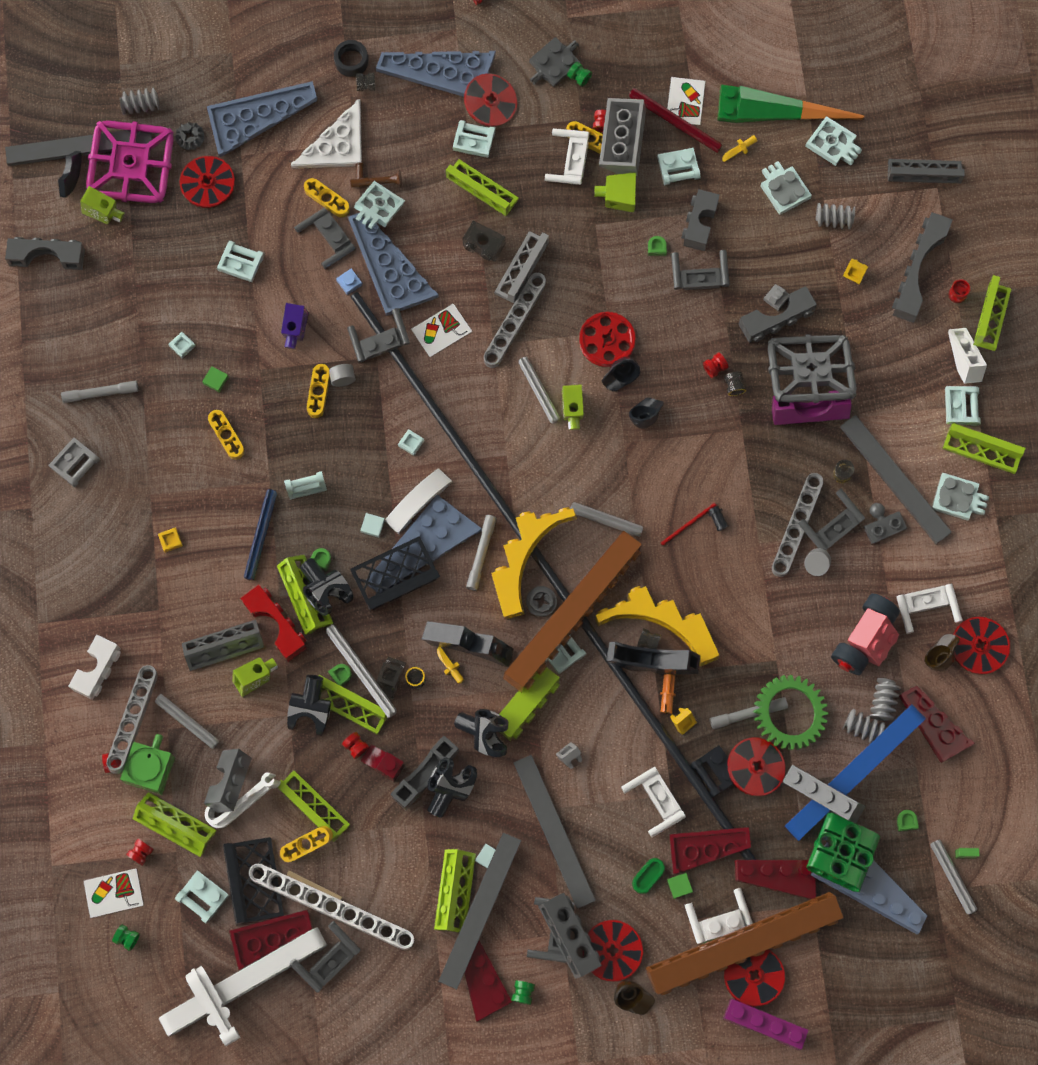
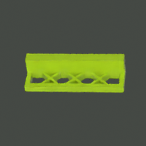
[446,159,519,216]
[973,275,1011,351]
[942,423,1025,474]
[277,555,333,635]
[319,675,387,735]
[277,770,350,842]
[133,792,216,857]
[434,849,476,933]

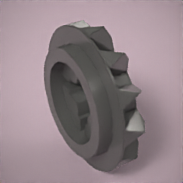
[175,121,204,150]
[526,586,557,617]

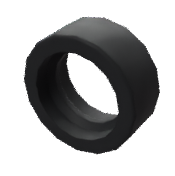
[334,40,369,77]

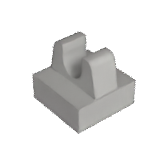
[763,284,789,311]
[556,742,582,769]

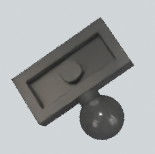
[864,503,907,544]

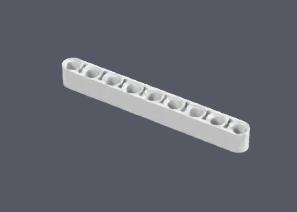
[249,864,414,950]
[159,927,327,1037]

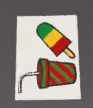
[667,77,705,125]
[411,304,472,357]
[84,869,143,918]

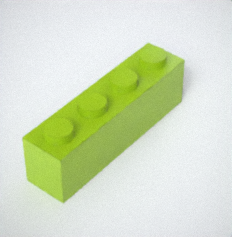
[499,668,560,741]

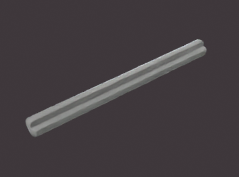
[326,625,397,718]

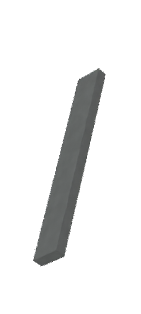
[5,130,152,166]
[840,415,952,544]
[513,755,595,909]
[438,833,521,990]

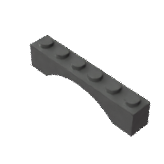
[892,212,953,323]

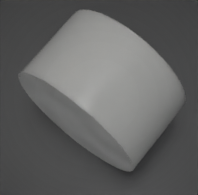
[329,364,356,387]
[804,548,831,576]

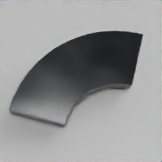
[58,151,82,198]

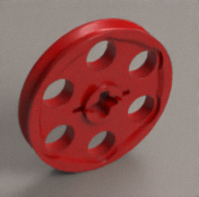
[579,312,635,367]

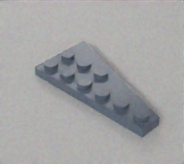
[376,51,496,97]
[207,81,317,158]
[348,213,439,316]
[366,495,482,593]
[811,833,927,934]

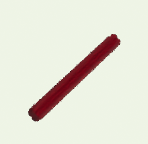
[629,88,722,153]

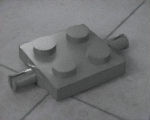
[529,37,580,87]

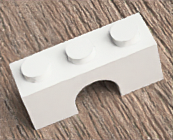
[68,635,121,700]

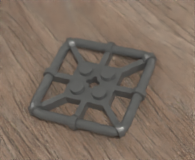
[768,334,857,403]

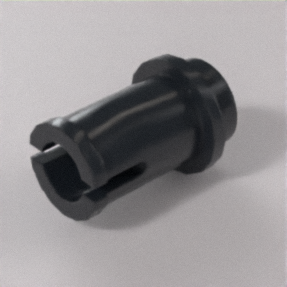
[708,506,729,532]

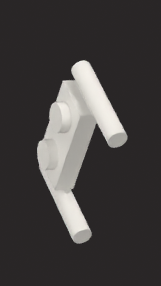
[545,128,589,185]
[896,584,963,634]
[621,767,686,838]
[685,888,753,944]

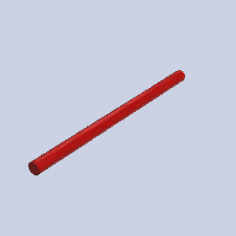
[661,503,717,546]

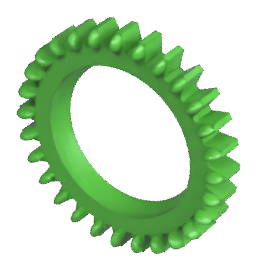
[754,675,828,750]

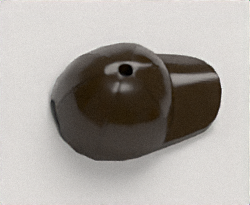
[924,634,960,672]
[614,981,655,1015]

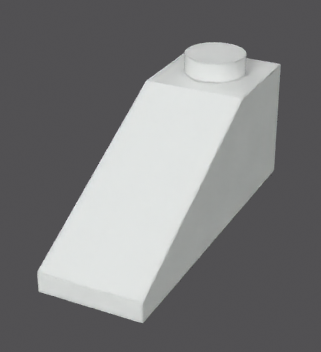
[948,328,987,384]

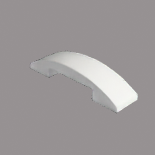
[385,468,452,534]

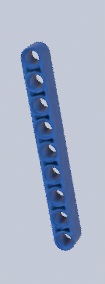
[784,704,926,841]

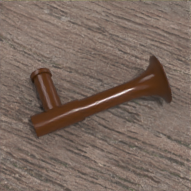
[350,163,402,188]

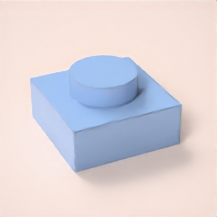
[336,269,362,295]

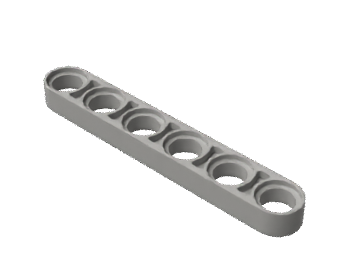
[484,273,546,368]
[772,473,823,577]
[107,665,157,774]

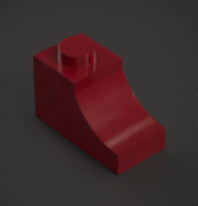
[361,744,405,782]

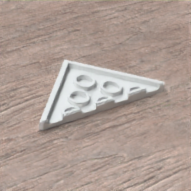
[291,99,362,169]

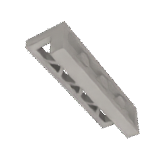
[495,231,549,303]

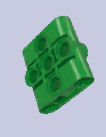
[806,813,880,892]

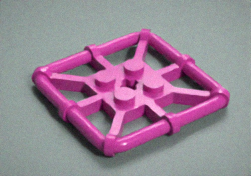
[86,121,174,203]

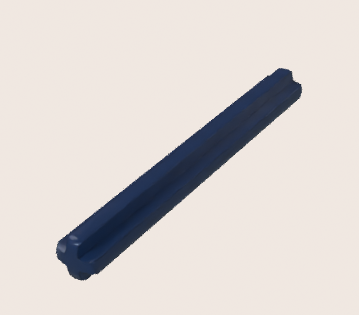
[244,489,277,581]

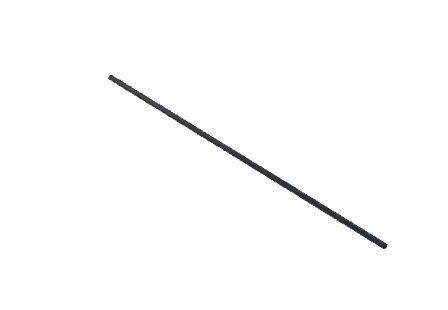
[351,292,756,860]

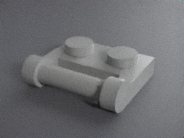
[48,438,100,488]

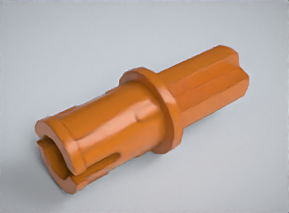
[660,674,676,714]

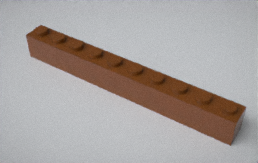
[503,531,642,693]
[646,892,843,995]

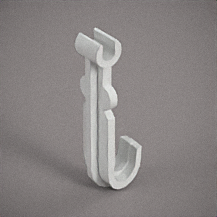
[205,773,280,828]
[186,966,241,1046]

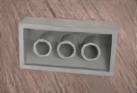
[599,98,646,176]

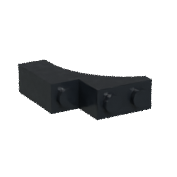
[422,621,514,667]
[607,642,701,675]

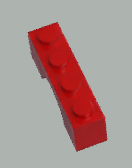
[240,585,307,662]

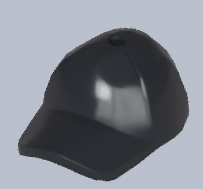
[602,357,641,391]
[629,397,664,429]

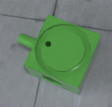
[120,734,175,795]

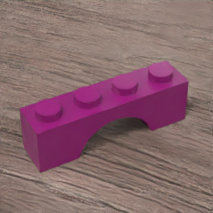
[772,391,851,425]
[723,999,809,1051]

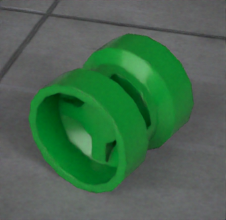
[567,61,592,87]
[112,924,140,951]
[511,980,535,1005]

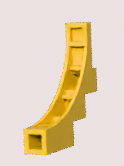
[491,507,577,620]
[595,586,720,667]

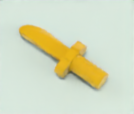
[722,135,758,162]
[437,647,464,684]

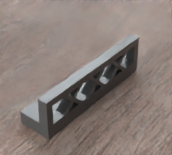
[888,159,965,184]
[182,620,264,671]

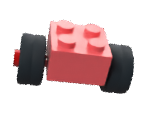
[831,593,900,675]

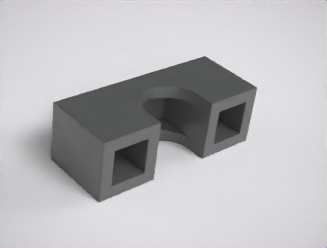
[681,189,720,251]
[204,749,252,813]

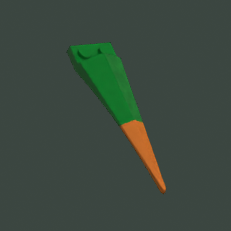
[717,85,865,123]

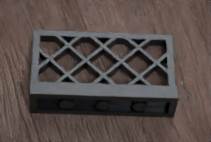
[350,536,440,612]
[223,837,284,926]

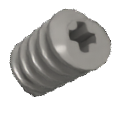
[120,88,160,115]
[815,203,855,229]
[870,678,901,721]
[842,709,885,744]

